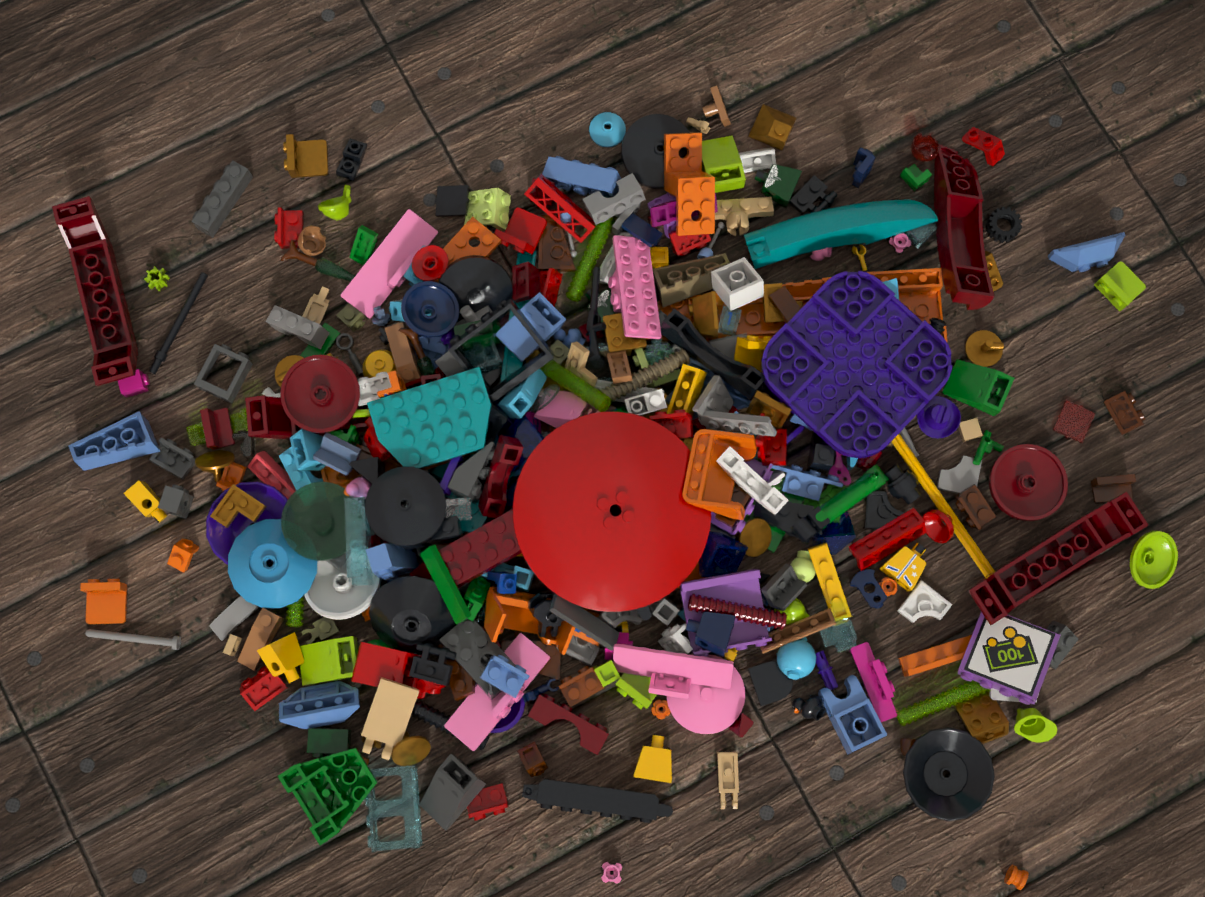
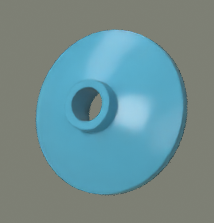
[589,112,626,148]

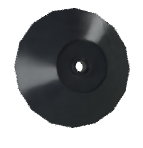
[369,576,458,654]
[903,727,995,821]

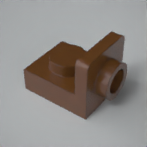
[517,741,548,777]

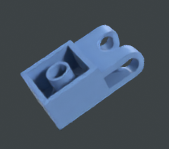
[818,675,887,755]

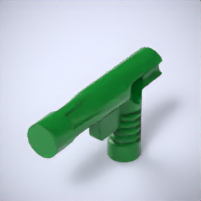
[972,430,1004,465]

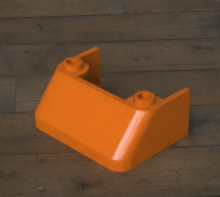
[484,587,575,655]

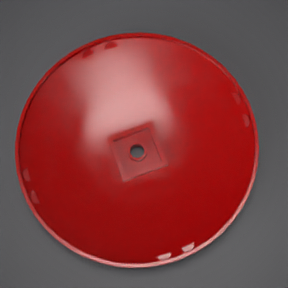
[513,412,711,612]

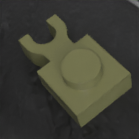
[301,617,340,644]

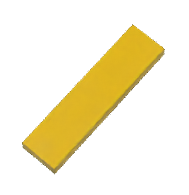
[808,542,851,621]

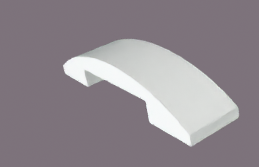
[716,446,788,515]

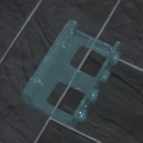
[344,497,373,586]
[365,765,423,852]

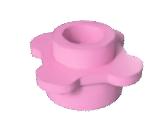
[889,232,911,253]
[601,862,622,884]

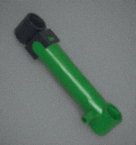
[791,464,889,543]

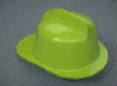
[1014,708,1057,743]

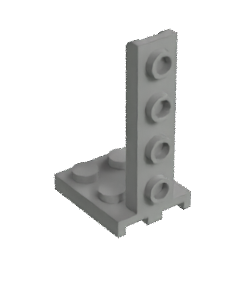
[692,375,777,437]

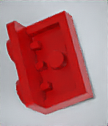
[540,268,563,307]
[649,410,693,440]

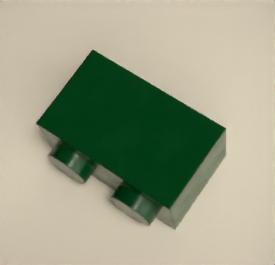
[307,729,351,757]

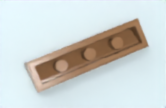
[760,608,836,654]

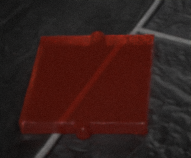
[1053,400,1095,443]

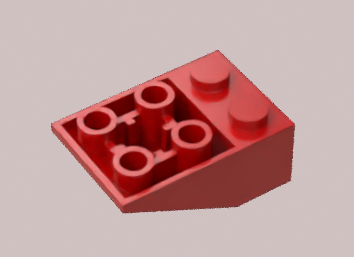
[351,642,422,688]

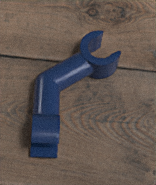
[522,678,559,703]

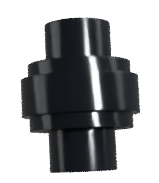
[885,464,921,504]

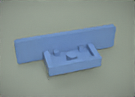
[772,464,843,501]

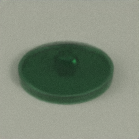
[281,482,362,561]

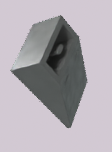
[448,442,496,505]
[419,754,486,831]

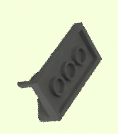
[439,619,515,700]

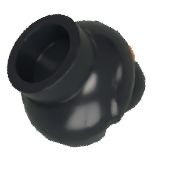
[792,695,826,721]

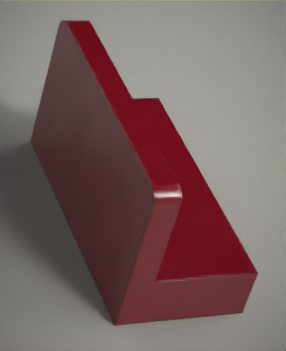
[512,262,541,303]
[200,408,235,450]

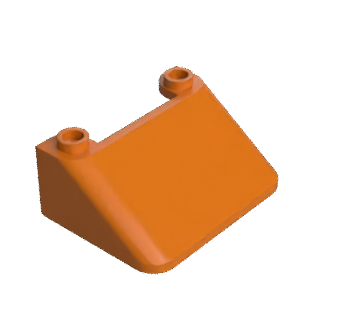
[682,429,757,520]

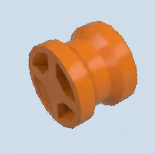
[1004,864,1029,890]

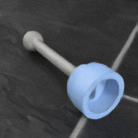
[561,213,577,257]
[697,222,725,259]

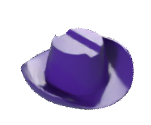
[917,396,961,439]

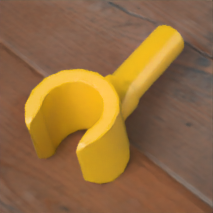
[852,245,867,271]

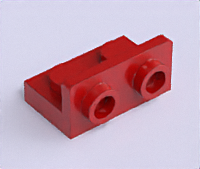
[274,207,304,249]
[668,230,711,256]
[240,666,287,711]
[467,783,509,821]

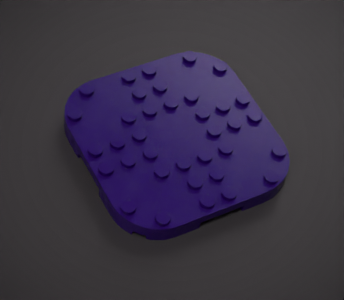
[761,271,952,458]

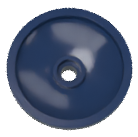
[401,281,459,337]

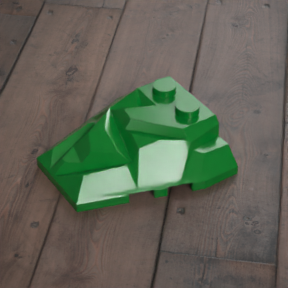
[278,748,378,845]

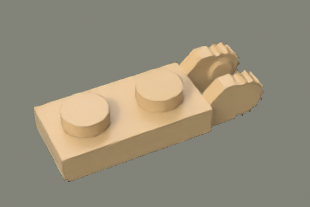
[717,752,739,809]

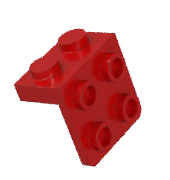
[494,207,547,255]
[756,413,787,466]

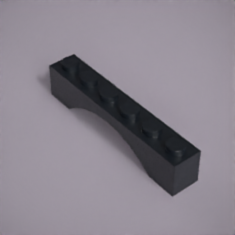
[661,308,765,400]

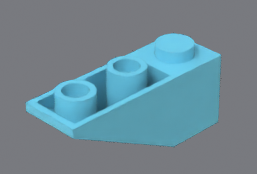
[498,369,547,418]

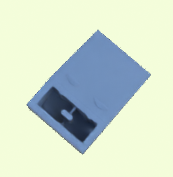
[495,292,566,362]

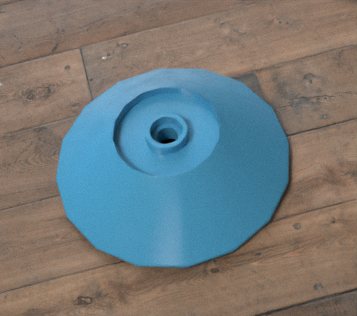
[228,519,318,608]

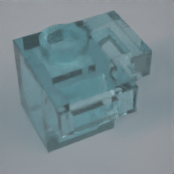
[820,618,857,653]

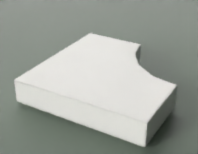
[897,580,952,623]

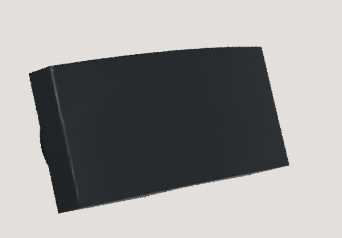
[336,138,367,181]

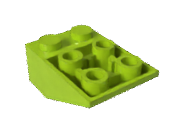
[702,136,746,193]
[300,636,358,686]

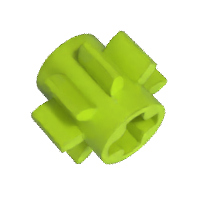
[144,266,170,291]

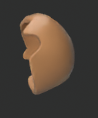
[297,225,326,256]

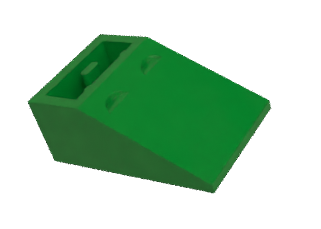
[942,359,1015,417]

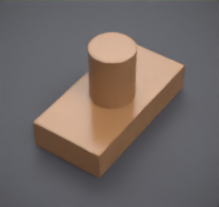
[702,86,731,127]
[606,350,632,384]

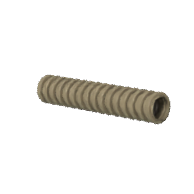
[600,349,690,405]

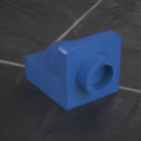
[487,571,517,594]

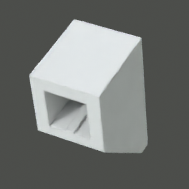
[624,389,667,416]

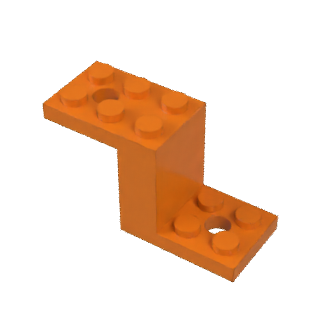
[664,132,715,236]

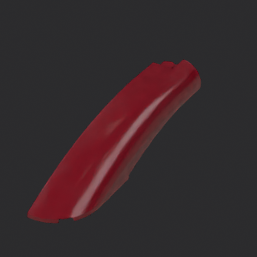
[934,144,995,310]

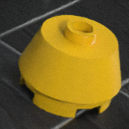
[362,349,398,378]

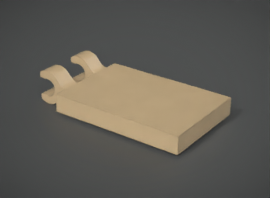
[361,677,419,760]

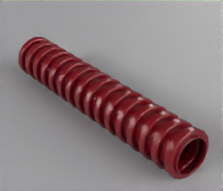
[688,593,787,630]

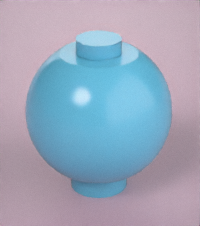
[777,637,816,680]

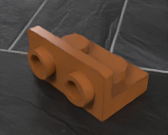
[559,666,604,708]

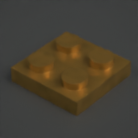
[746,390,792,429]

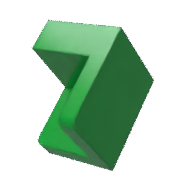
[900,164,932,192]

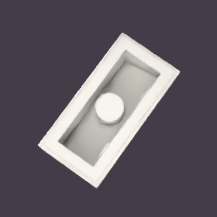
[739,147,776,173]

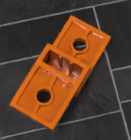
[423,216,501,283]

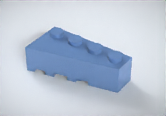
[542,156,621,198]
[69,411,160,471]
[366,543,419,583]

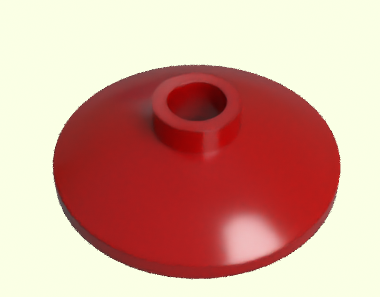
[412,245,449,281]

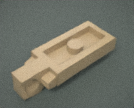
[302,286,330,324]

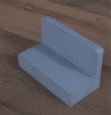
[313,433,362,475]

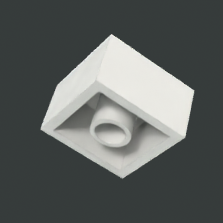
[711,257,764,311]

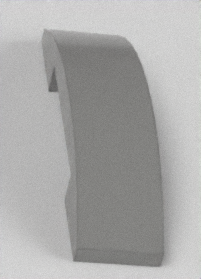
[209,596,259,641]

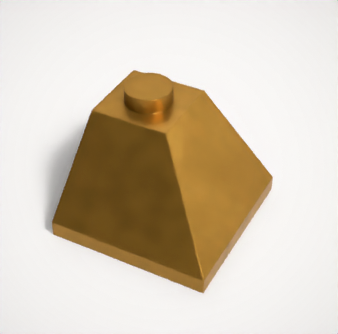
[749,104,796,151]

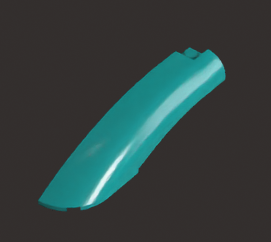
[744,199,938,269]

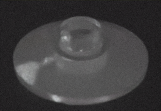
[529,384,560,413]

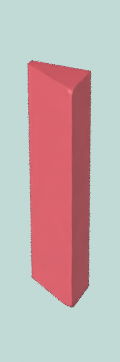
[247,451,312,519]

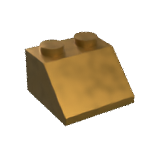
[689,291,719,339]

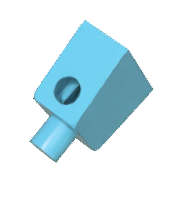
[290,429,326,471]

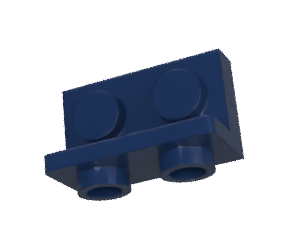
[852,147,876,188]

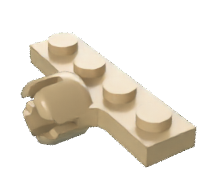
[699,197,774,236]

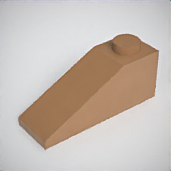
[385,321,423,383]
[237,608,284,671]

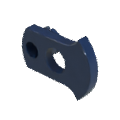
[850,569,887,609]

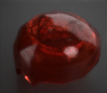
[911,133,940,162]

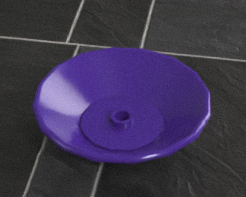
[206,481,295,565]

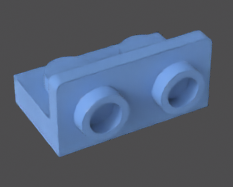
[480,654,529,698]

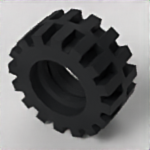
[986,207,1022,243]

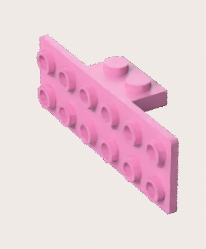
[341,209,438,319]
[608,235,662,339]
[444,633,550,751]
[613,644,734,699]

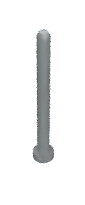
[85,629,181,650]

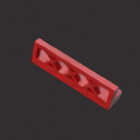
[524,174,596,243]
[848,508,926,571]

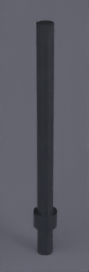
[148,272,208,375]

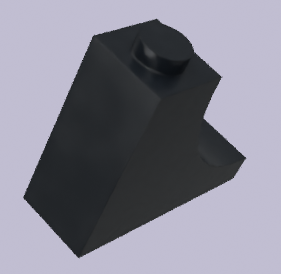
[807,431,835,474]

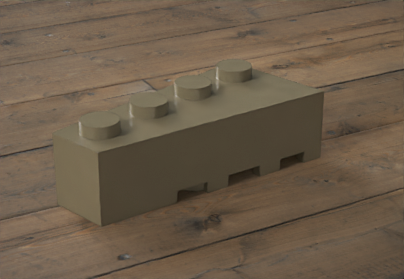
[653,253,730,307]

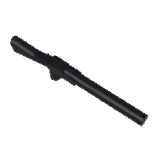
[586,267,606,362]

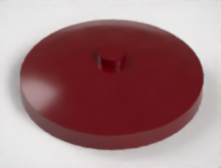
[280,355,360,433]
[989,444,1068,521]

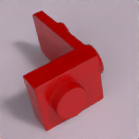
[962,127,1005,166]

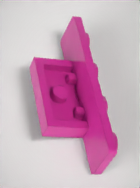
[850,642,897,722]

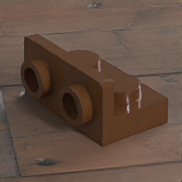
[1104,391,1146,435]
[954,484,996,530]

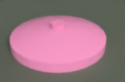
[666,655,745,734]

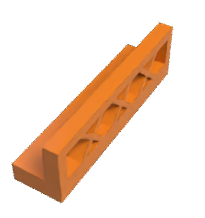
[898,635,972,677]

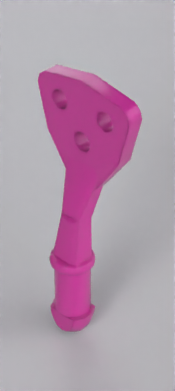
[829,451,852,485]

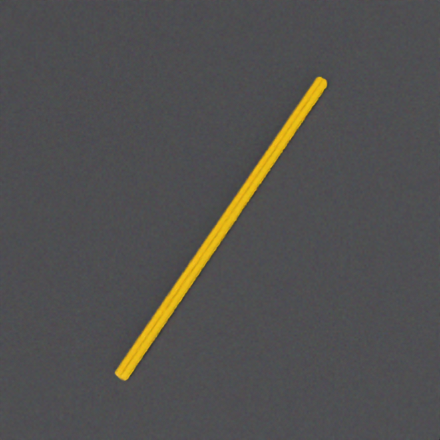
[891,434,994,577]

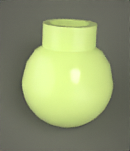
[790,550,816,583]

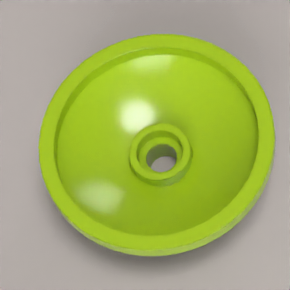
[1130,531,1178,589]

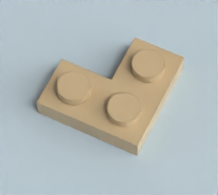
[562,341,598,394]

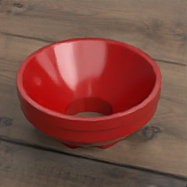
[922,510,954,543]

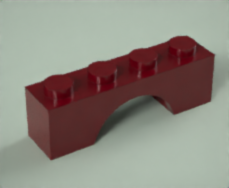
[478,435,524,518]
[528,694,609,755]

